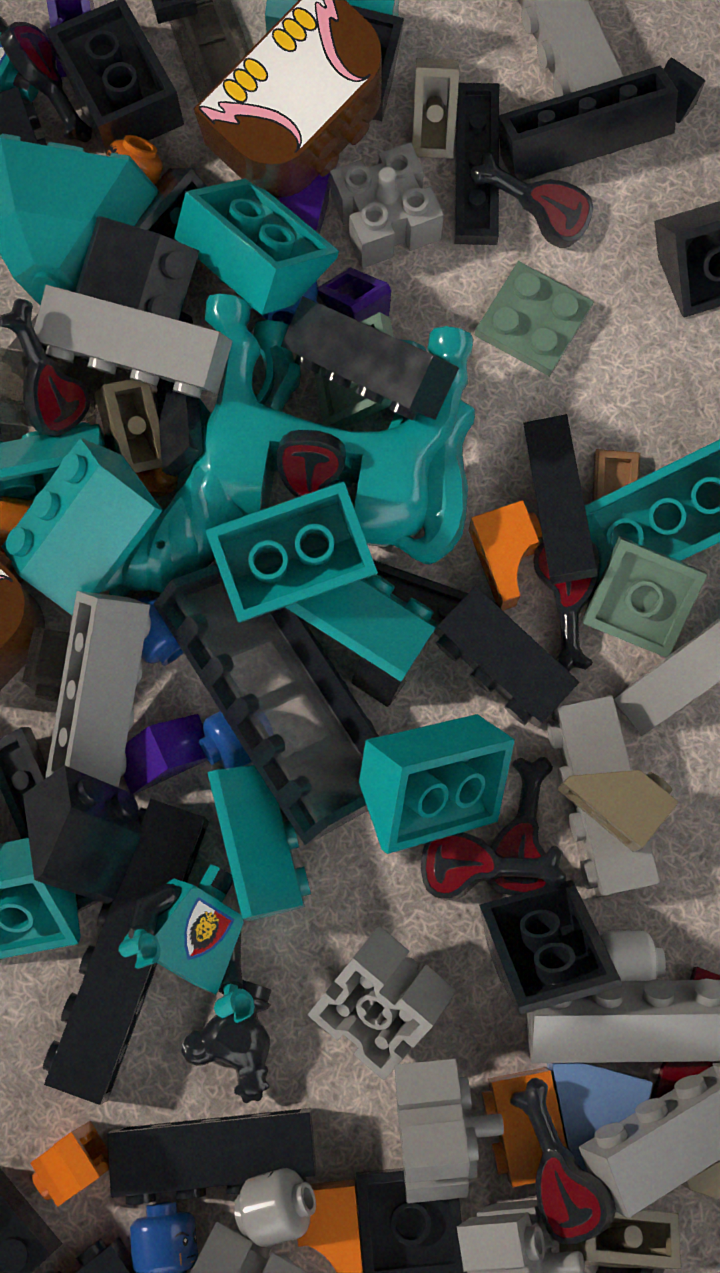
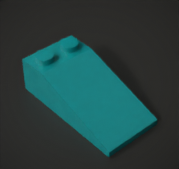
[585,439,720,585]

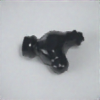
[181,980,272,1104]

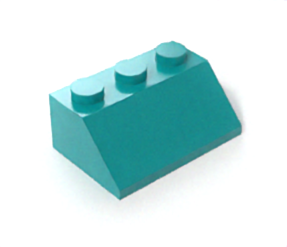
[174,179,339,315]
[0,422,108,501]
[1,437,163,616]
[205,481,378,623]
[285,574,438,682]
[359,714,515,854]
[207,765,311,922]
[0,838,81,959]

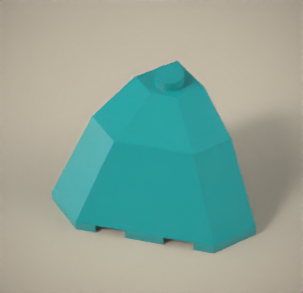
[0,134,159,305]

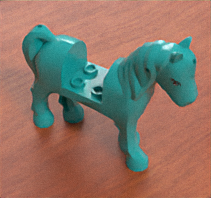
[101,293,475,597]

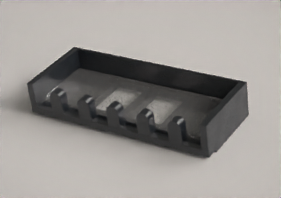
[154,564,380,845]

